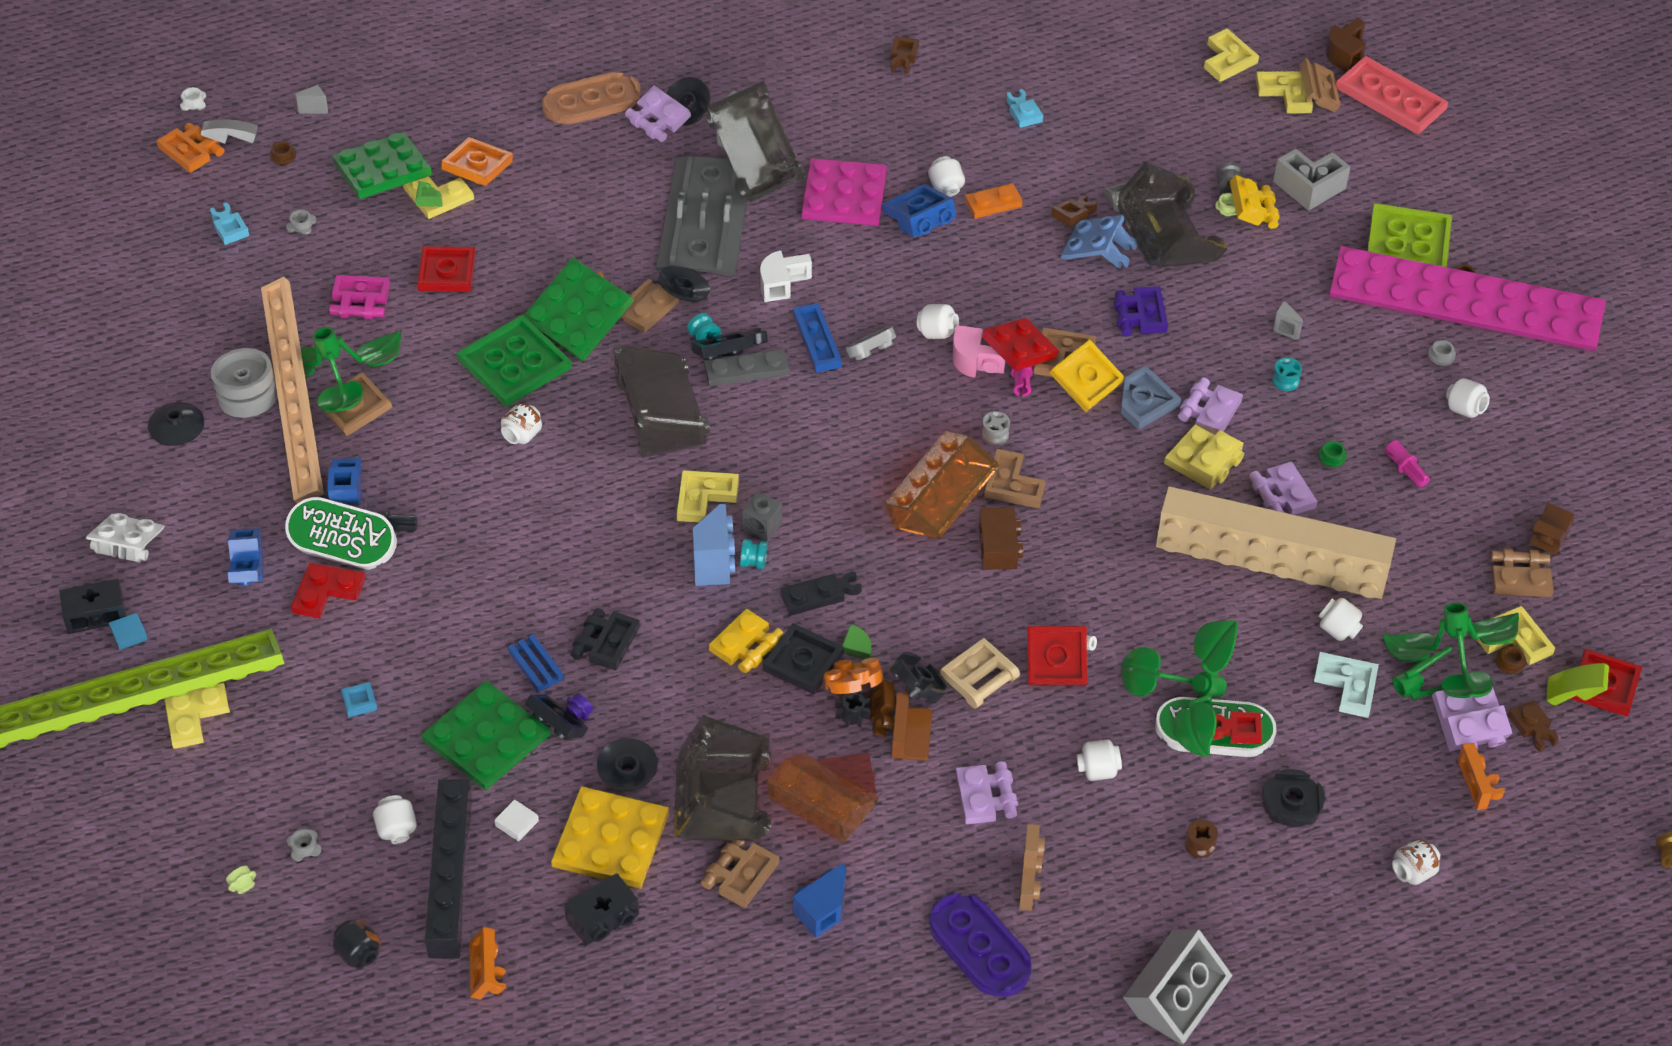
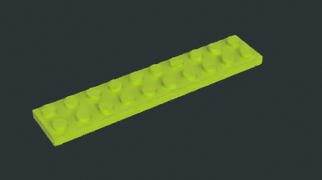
[0,628,284,748]

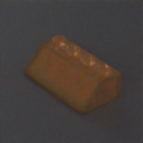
[884,431,999,539]

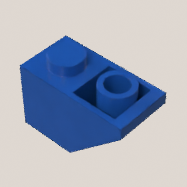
[793,863,846,937]

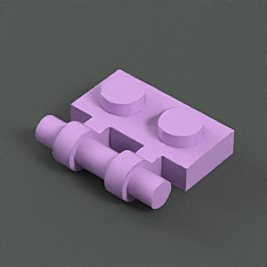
[625,86,691,142]
[1178,377,1243,435]
[1249,461,1318,515]
[956,761,1018,825]

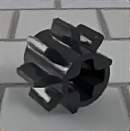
[835,691,871,727]

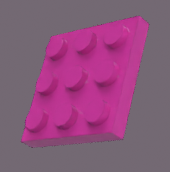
[802,158,887,226]

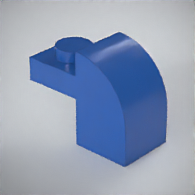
[328,458,362,506]
[228,528,263,586]

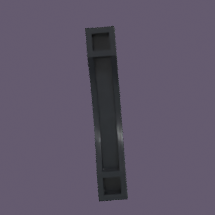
[425,779,472,959]

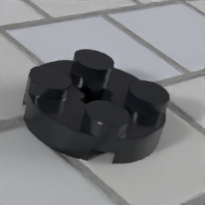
[890,652,947,703]
[1262,769,1325,827]

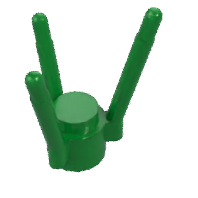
[1392,646,1452,701]

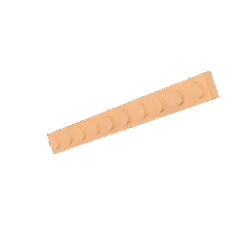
[261,277,324,504]

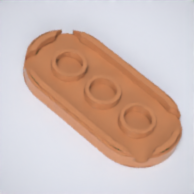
[542,72,641,124]

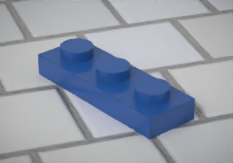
[793,303,842,373]

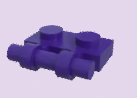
[1114,286,1168,336]

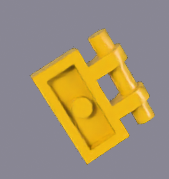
[1230,175,1279,229]
[709,609,784,673]

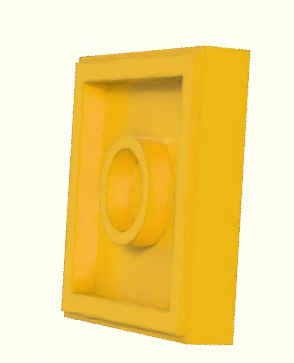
[1049,339,1125,412]

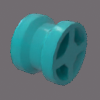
[687,313,721,341]
[1272,358,1302,391]
[740,539,768,570]

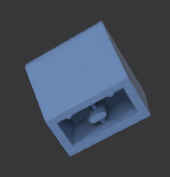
[692,504,735,586]

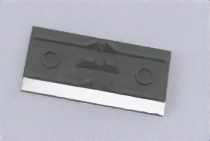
[656,156,753,277]

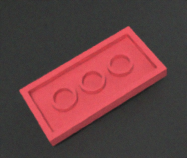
[1336,56,1448,135]

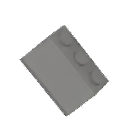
[1123,929,1233,1044]

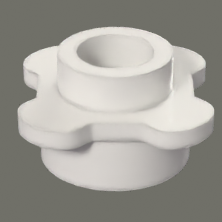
[180,87,206,111]

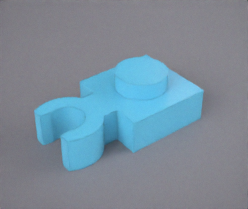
[1007,89,1043,128]
[210,203,249,245]

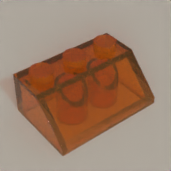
[767,753,879,843]

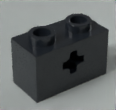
[59,579,126,634]
[564,873,639,946]

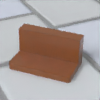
[892,692,932,761]

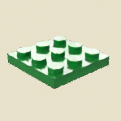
[332,132,432,199]
[524,257,634,362]
[456,314,572,407]
[421,680,550,791]

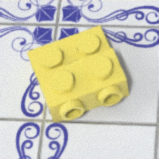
[1164,424,1244,490]

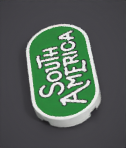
[285,497,397,570]
[1155,697,1276,757]

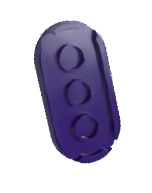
[929,893,1031,997]

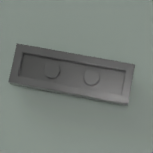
[704,349,789,387]

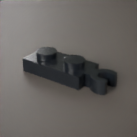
[691,328,768,360]
[780,572,862,616]

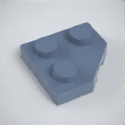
[1121,366,1181,430]

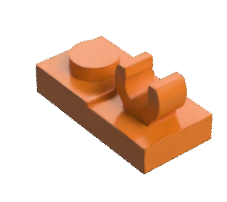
[1458,743,1505,810]
[469,927,506,999]

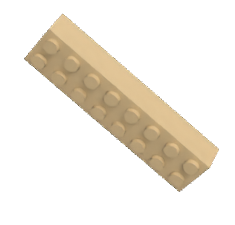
[1156,487,1396,599]

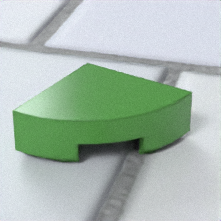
[416,181,443,207]
[843,625,871,659]

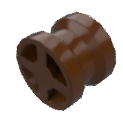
[1185,819,1218,858]

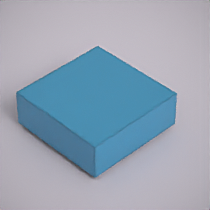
[109,613,148,650]
[341,682,378,718]

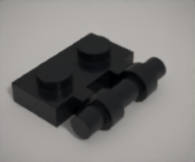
[570,608,640,671]

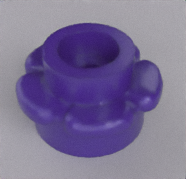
[566,693,593,721]

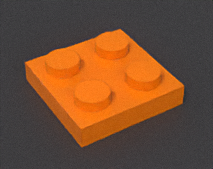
[441,137,513,186]

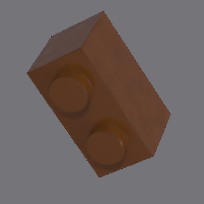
[979,507,1023,570]

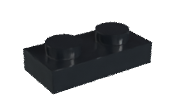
[525,694,588,740]

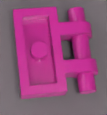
[330,275,390,320]

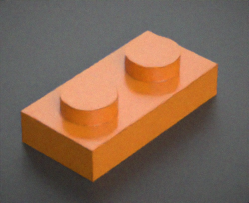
[965,183,1023,219]

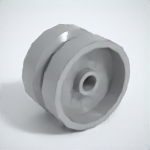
[210,348,278,418]

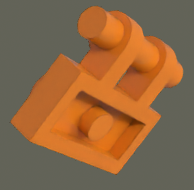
[156,123,224,173]

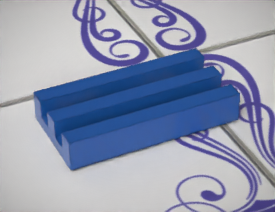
[508,634,564,693]

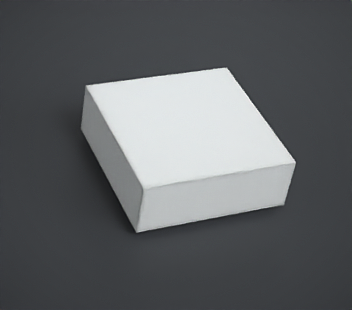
[495,800,539,842]

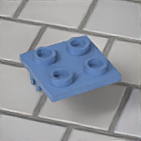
[1061,215,1138,268]

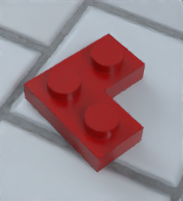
[291,562,366,618]

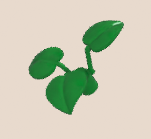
[301,327,402,413]
[1383,602,1519,698]
[1121,620,1238,757]

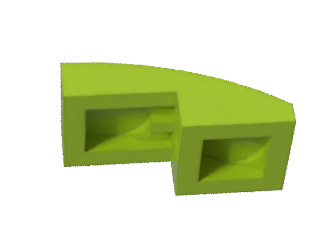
[1546,663,1609,706]

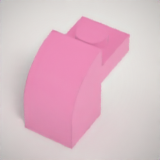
[952,325,1006,378]

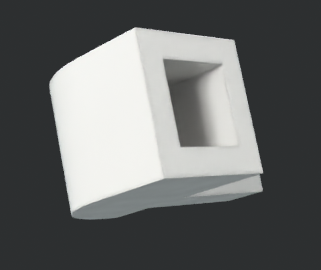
[760,251,812,302]

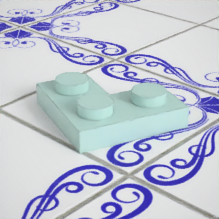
[1314,652,1379,718]

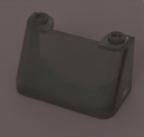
[704,81,807,202]
[1116,162,1228,268]
[613,346,710,458]
[674,715,771,841]

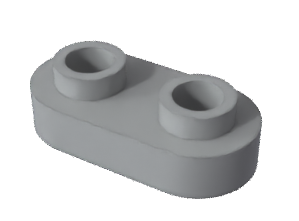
[845,326,896,360]

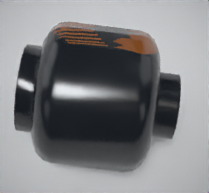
[333,920,381,967]

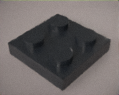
[763,623,844,695]

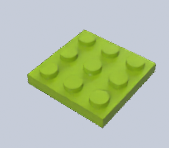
[1367,203,1452,267]

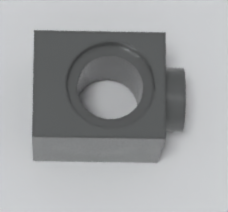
[743,492,782,543]

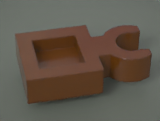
[890,36,919,74]
[1051,195,1098,227]
[868,680,897,737]
[1508,700,1558,752]

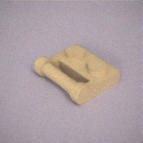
[941,638,1020,709]

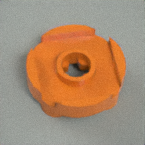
[823,658,884,694]

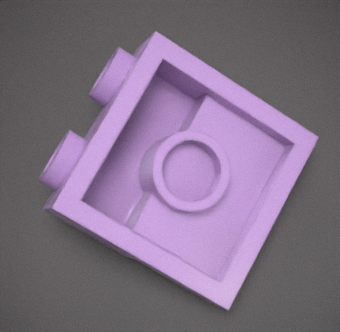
[1432,688,1513,751]

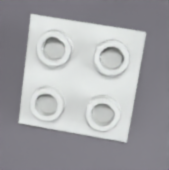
[86,513,165,563]

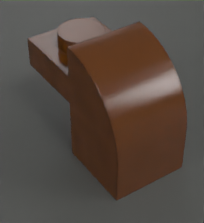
[1326,18,1366,72]
[1529,503,1575,555]

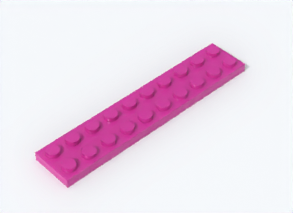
[1329,246,1606,351]

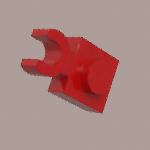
[1213,712,1262,744]

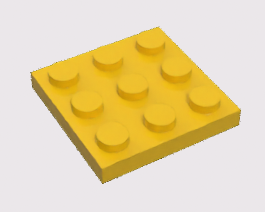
[551,786,669,889]

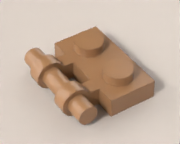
[1490,548,1554,597]
[701,836,779,909]

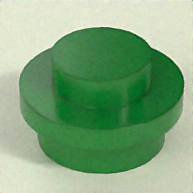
[1318,441,1347,467]

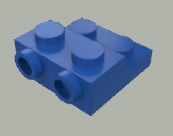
[882,184,956,237]

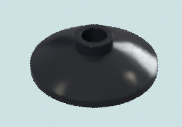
[666,77,711,126]
[658,266,710,302]
[148,403,204,446]
[597,738,658,791]

